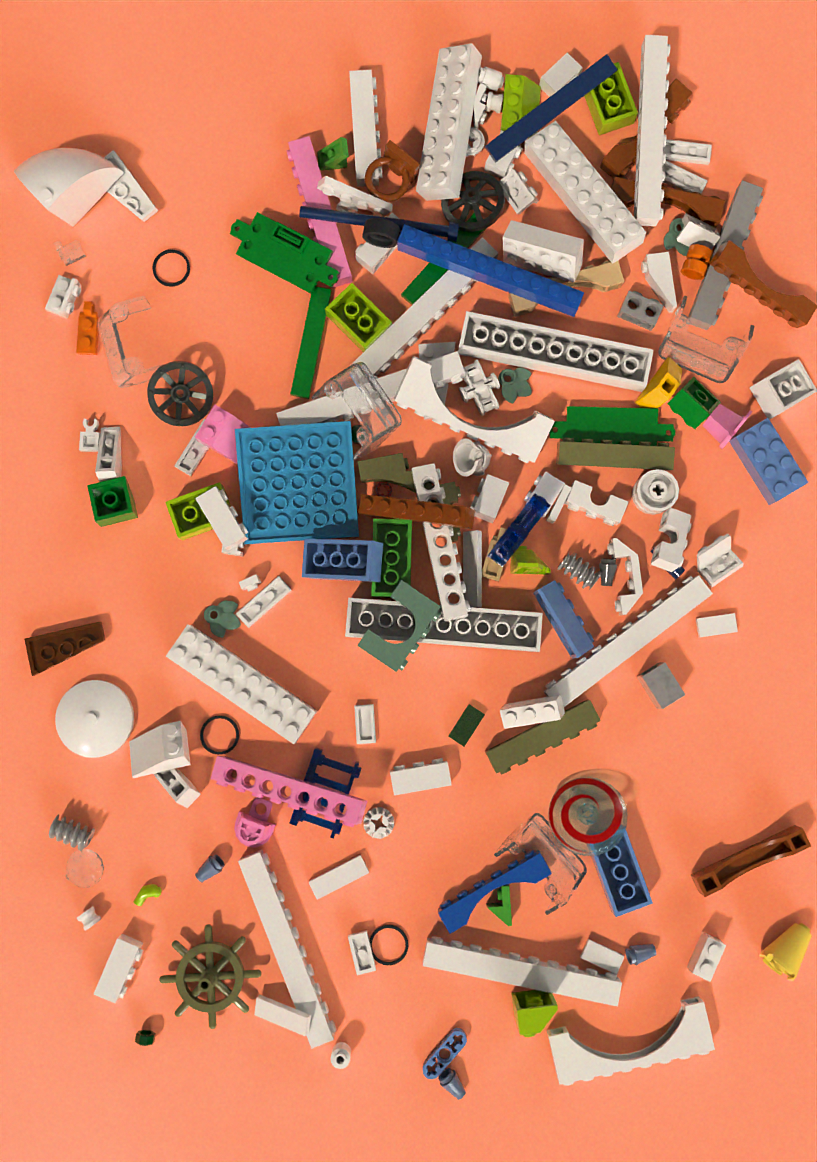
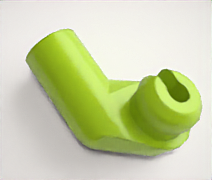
[133,884,162,907]

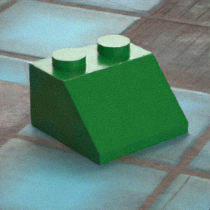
[667,377,721,430]
[87,476,138,527]

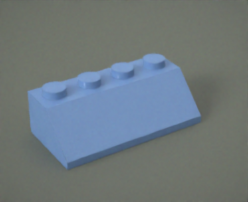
[533,580,594,659]

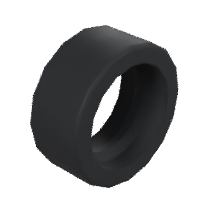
[362,218,400,248]

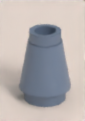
[195,854,225,883]
[625,944,657,966]
[438,1068,466,1100]

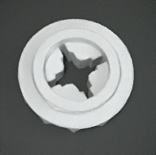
[466,127,485,157]
[363,807,394,839]

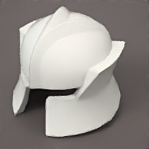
[453,438,492,477]

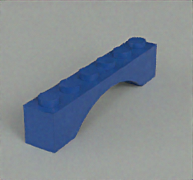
[438,850,552,934]

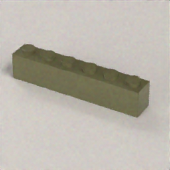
[556,438,675,470]
[485,699,601,775]

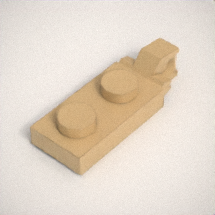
[482,527,510,582]

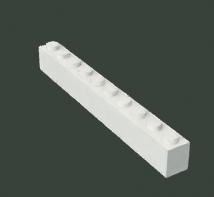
[634,35,670,227]
[348,237,498,384]
[276,351,465,426]
[543,575,713,707]
[238,849,337,1049]
[422,936,622,1007]

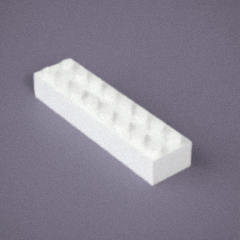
[416,43,482,201]
[524,121,646,264]
[166,624,318,744]

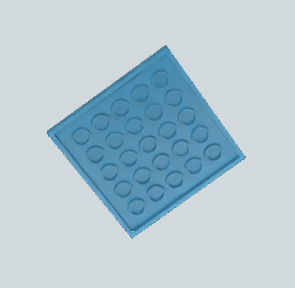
[235,421,359,544]

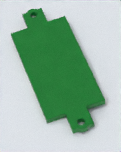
[229,212,340,294]
[549,406,676,446]

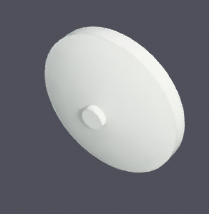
[55,680,134,758]

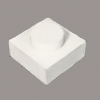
[239,574,262,592]

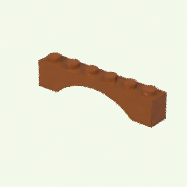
[600,79,693,179]
[611,176,725,228]
[709,240,817,328]
[358,494,475,530]
[691,825,811,897]

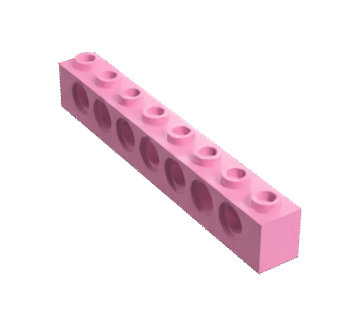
[211,756,368,827]

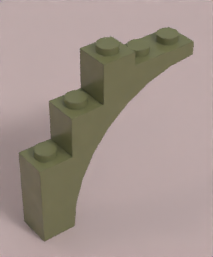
[357,453,461,542]

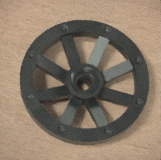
[441,171,505,232]
[147,361,213,426]

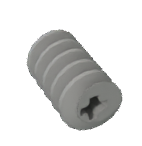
[557,552,602,590]
[49,814,95,851]

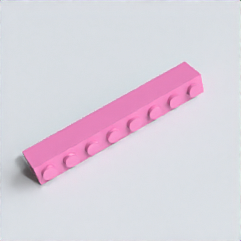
[286,136,353,288]

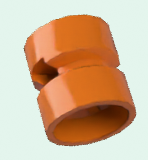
[681,244,713,280]

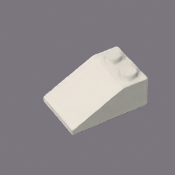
[749,359,817,420]
[129,721,191,778]

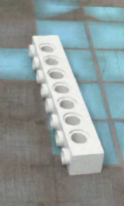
[412,463,470,622]

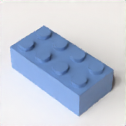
[729,418,809,505]
[302,539,383,582]
[587,824,653,917]

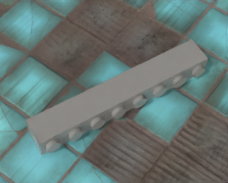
[686,180,763,331]

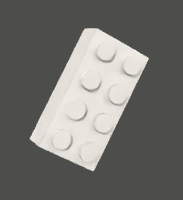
[503,220,584,282]

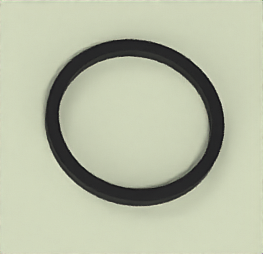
[152,249,190,287]
[200,716,239,755]
[370,925,408,966]

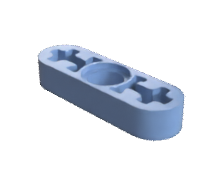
[422,1028,467,1080]

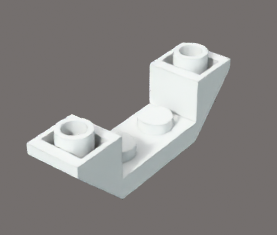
[607,538,643,616]

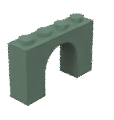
[357,580,442,672]

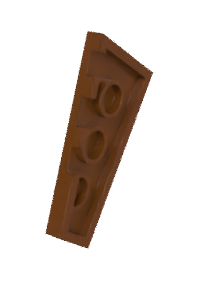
[24,622,106,676]

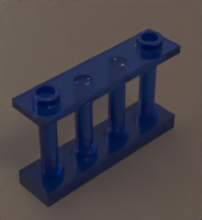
[488,493,551,567]
[289,747,362,839]

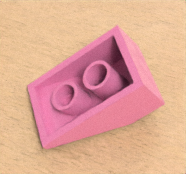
[195,405,251,465]

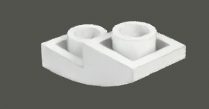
[473,83,488,129]

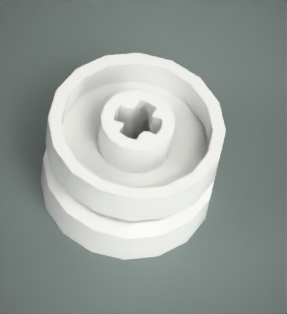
[632,469,679,515]

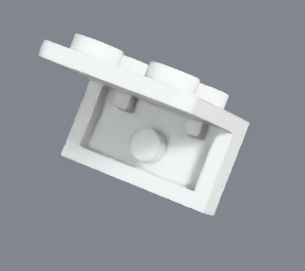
[697,534,743,587]

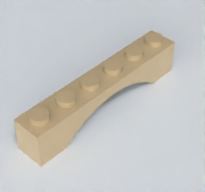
[508,260,625,317]

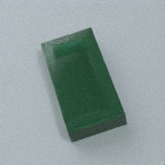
[448,704,485,747]

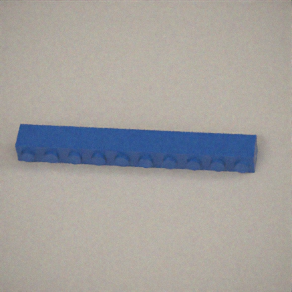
[397,224,584,317]

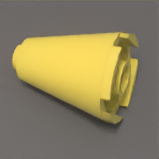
[759,923,812,981]

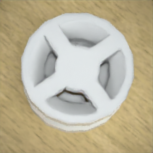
[486,92,503,114]
[76,906,102,931]

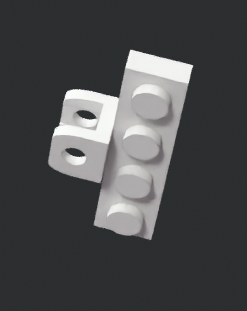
[317,176,393,217]

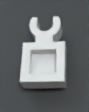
[79,419,100,452]

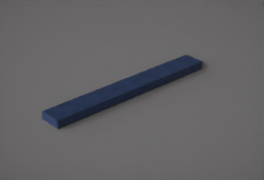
[485,54,617,163]

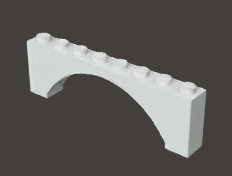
[394,355,555,463]
[546,996,715,1086]

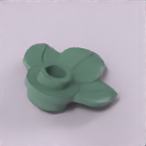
[663,218,689,256]
[498,368,532,404]
[204,600,241,638]

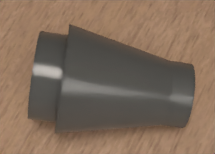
[599,558,618,586]

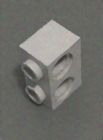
[617,291,664,331]

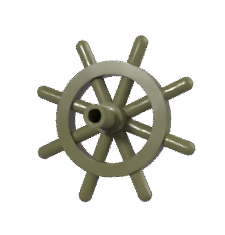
[159,924,262,1029]

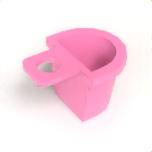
[702,404,752,449]
[234,797,276,847]

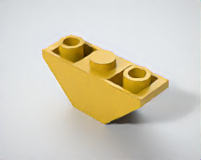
[634,357,682,409]

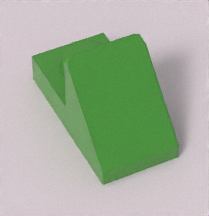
[317,137,349,171]
[486,884,512,926]

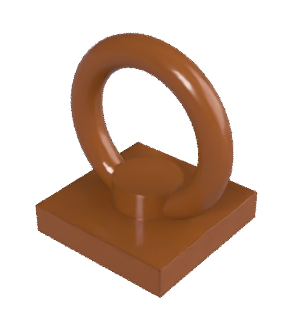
[365,140,420,202]

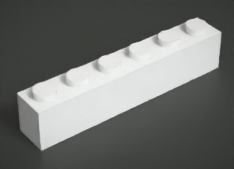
[349,70,382,187]

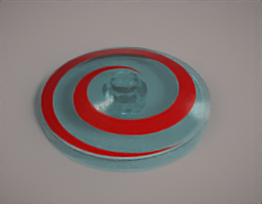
[548,777,628,856]

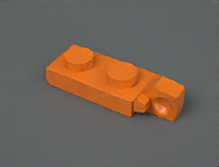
[76,301,99,355]

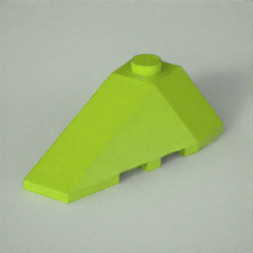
[510,546,551,575]

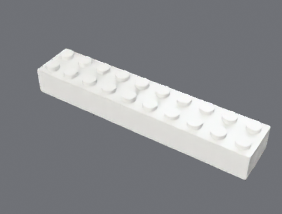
[458,311,654,392]
[345,598,543,652]

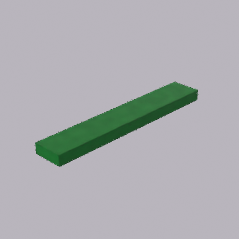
[401,213,487,305]
[290,286,332,399]

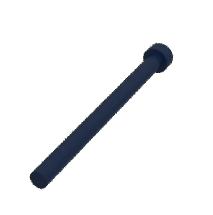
[299,206,459,243]

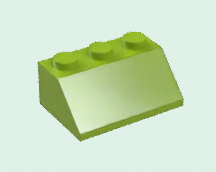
[500,74,541,141]
[511,990,558,1037]

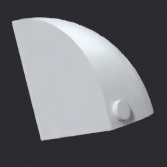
[14,148,124,227]

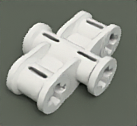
[459,359,500,416]

